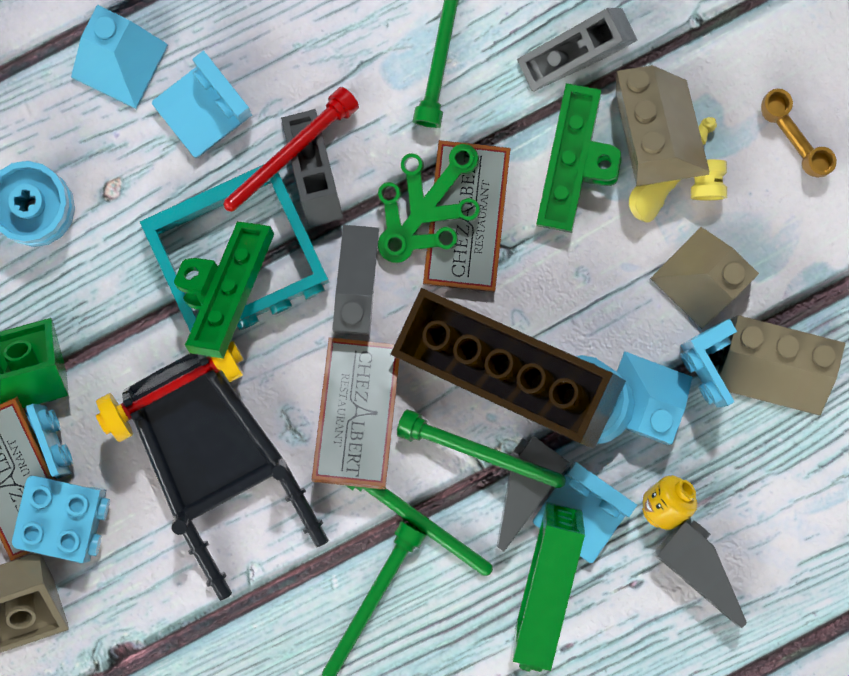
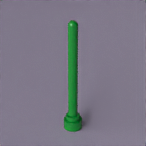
[412,0,458,128]
[397,409,566,488]
[345,485,493,576]
[322,521,427,676]

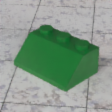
[0,318,69,408]

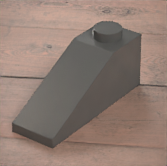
[517,8,638,91]
[281,109,343,227]
[332,225,379,336]
[497,436,570,552]
[653,520,747,628]

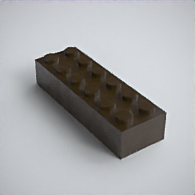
[390,288,626,449]

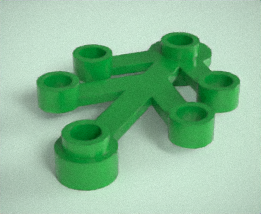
[378,144,481,263]

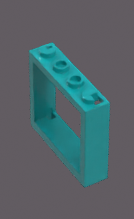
[140,164,330,331]

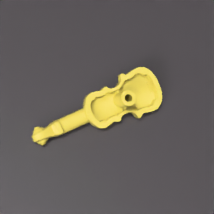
[629,117,717,223]

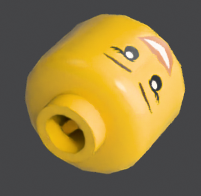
[642,475,697,530]

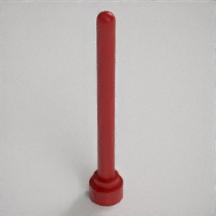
[223,87,359,212]

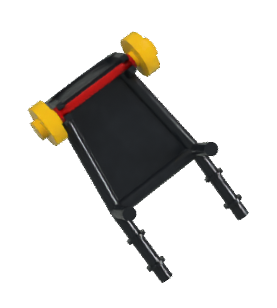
[96,341,329,601]

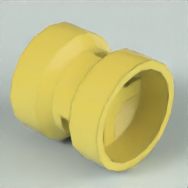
[691,159,727,201]

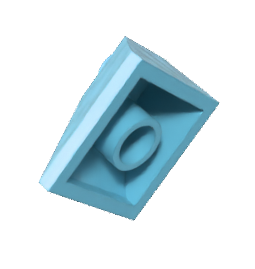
[71,5,168,109]
[616,351,693,445]

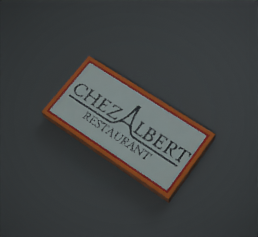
[423,140,511,292]
[312,337,400,489]
[0,397,57,561]

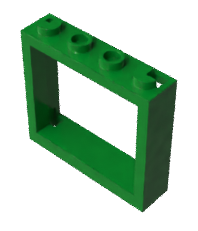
[513,502,585,672]

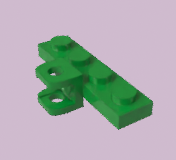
[536,83,622,233]
[174,221,275,359]

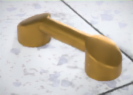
[761,88,837,178]

